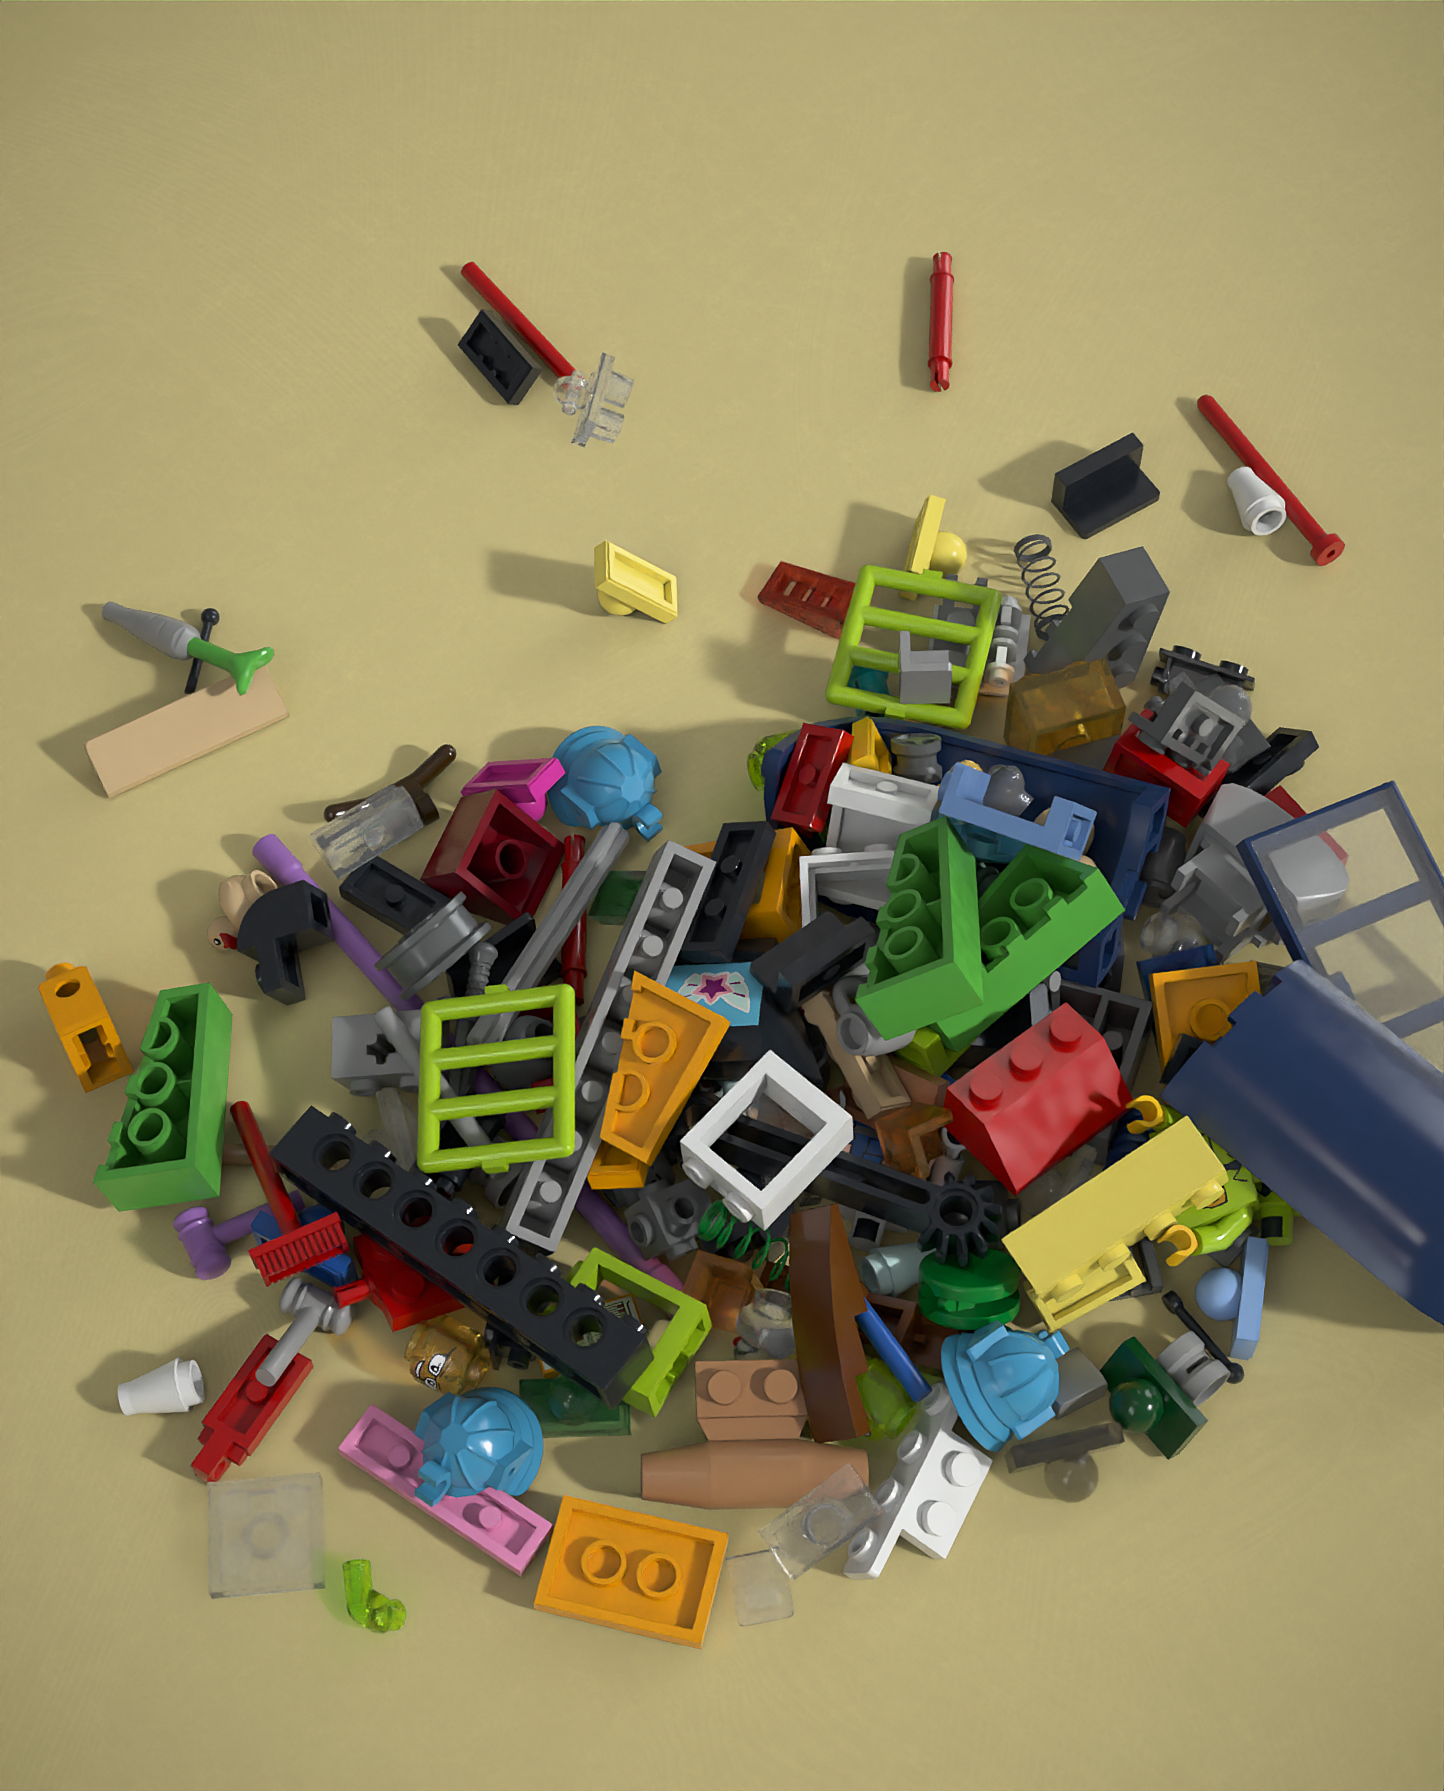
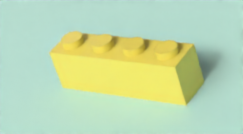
[1001,1116,1229,1304]

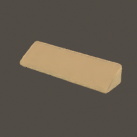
[84,666,289,798]

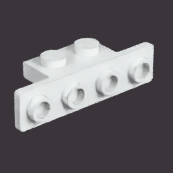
[843,1379,993,1580]

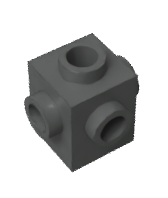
[623,1178,718,1262]

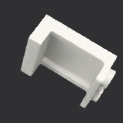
[817,763,941,911]

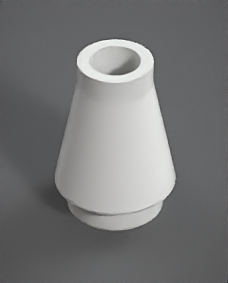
[1227,467,1286,536]
[118,1358,205,1416]

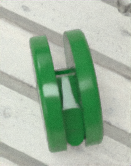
[918,1248,1021,1330]

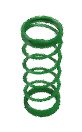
[698,1200,790,1292]

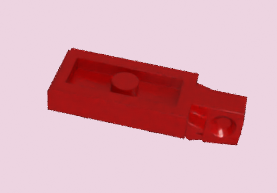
[190,1334,314,1487]

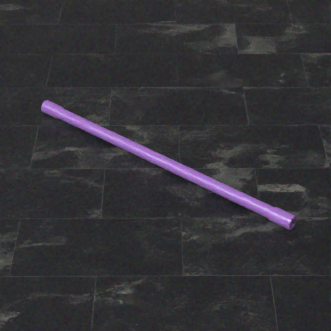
[252,834,698,1319]

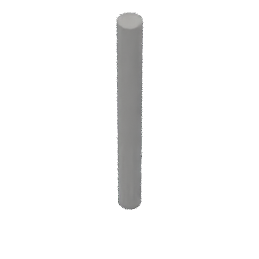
[374,1006,511,1181]

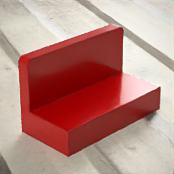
[771,723,854,838]

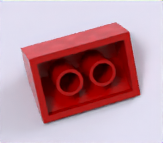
[940,1002,1133,1196]

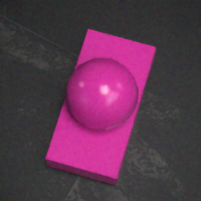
[460,758,565,822]

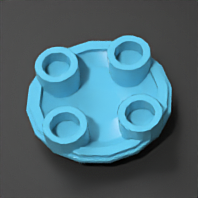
[938,814,1033,864]

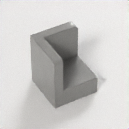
[898,631,952,704]

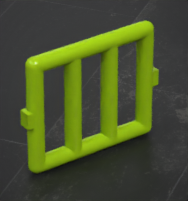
[825,565,1002,730]
[417,984,575,1174]

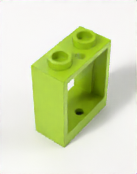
[541,1247,712,1418]

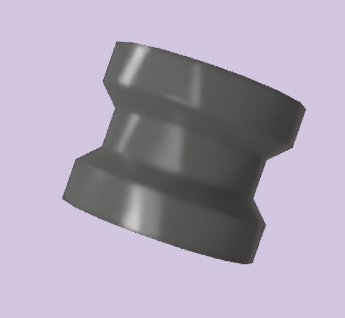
[891,733,942,784]

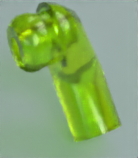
[342,1559,406,1634]

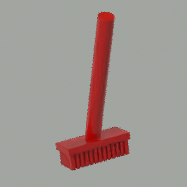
[230,1101,350,1287]

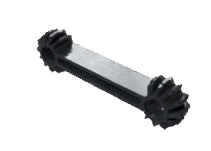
[663,1082,1003,1268]

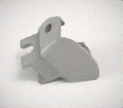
[1158,783,1348,966]

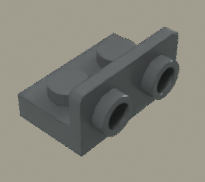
[1128,681,1245,772]

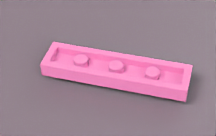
[338,1404,554,1577]

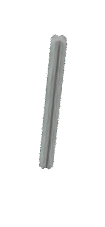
[467,822,630,1045]

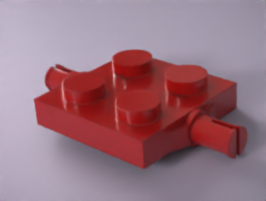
[332,1215,495,1332]

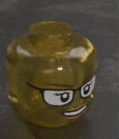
[404,1315,491,1396]

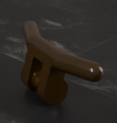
[323,744,457,842]

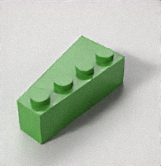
[855,815,984,1041]
[927,844,1125,1053]
[93,982,233,1212]

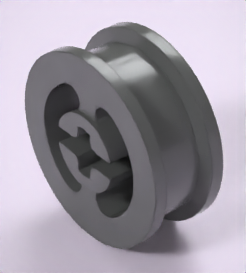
[373,891,492,1001]

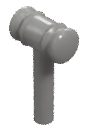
[255,1277,356,1386]

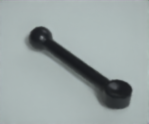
[184,608,220,694]
[1161,1290,1244,1384]

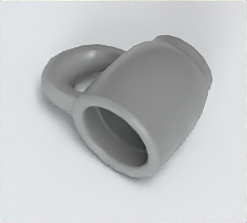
[832,977,916,1057]

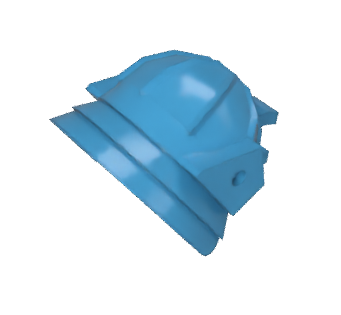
[547,726,663,842]
[941,1320,1070,1452]
[414,1387,543,1507]

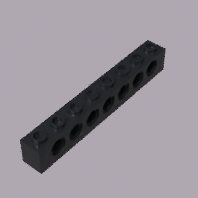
[269,1105,654,1411]

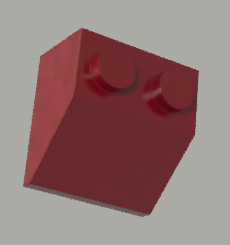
[420,789,565,925]

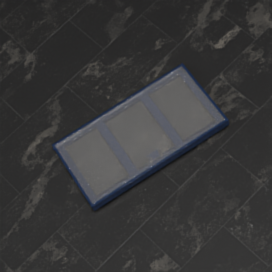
[1236,780,1444,1073]

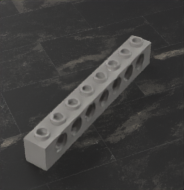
[498,840,716,1257]

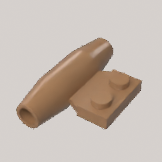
[641,1359,869,1510]

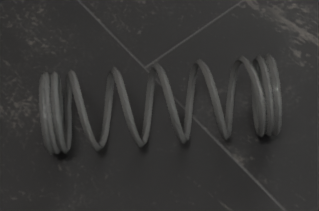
[1014,534,1070,641]

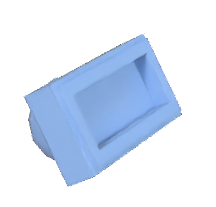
[1195,1236,1269,1361]

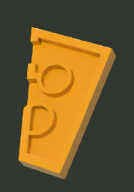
[599,970,731,1166]

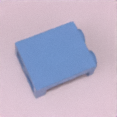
[938,762,1097,861]

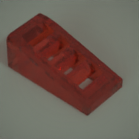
[757,561,855,639]

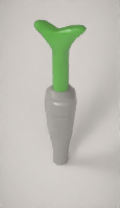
[102,602,274,696]

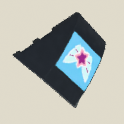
[665,937,824,1085]

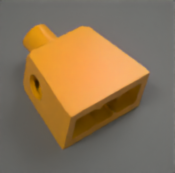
[38,962,134,1093]

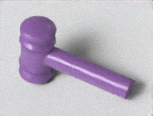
[173,1190,305,1280]

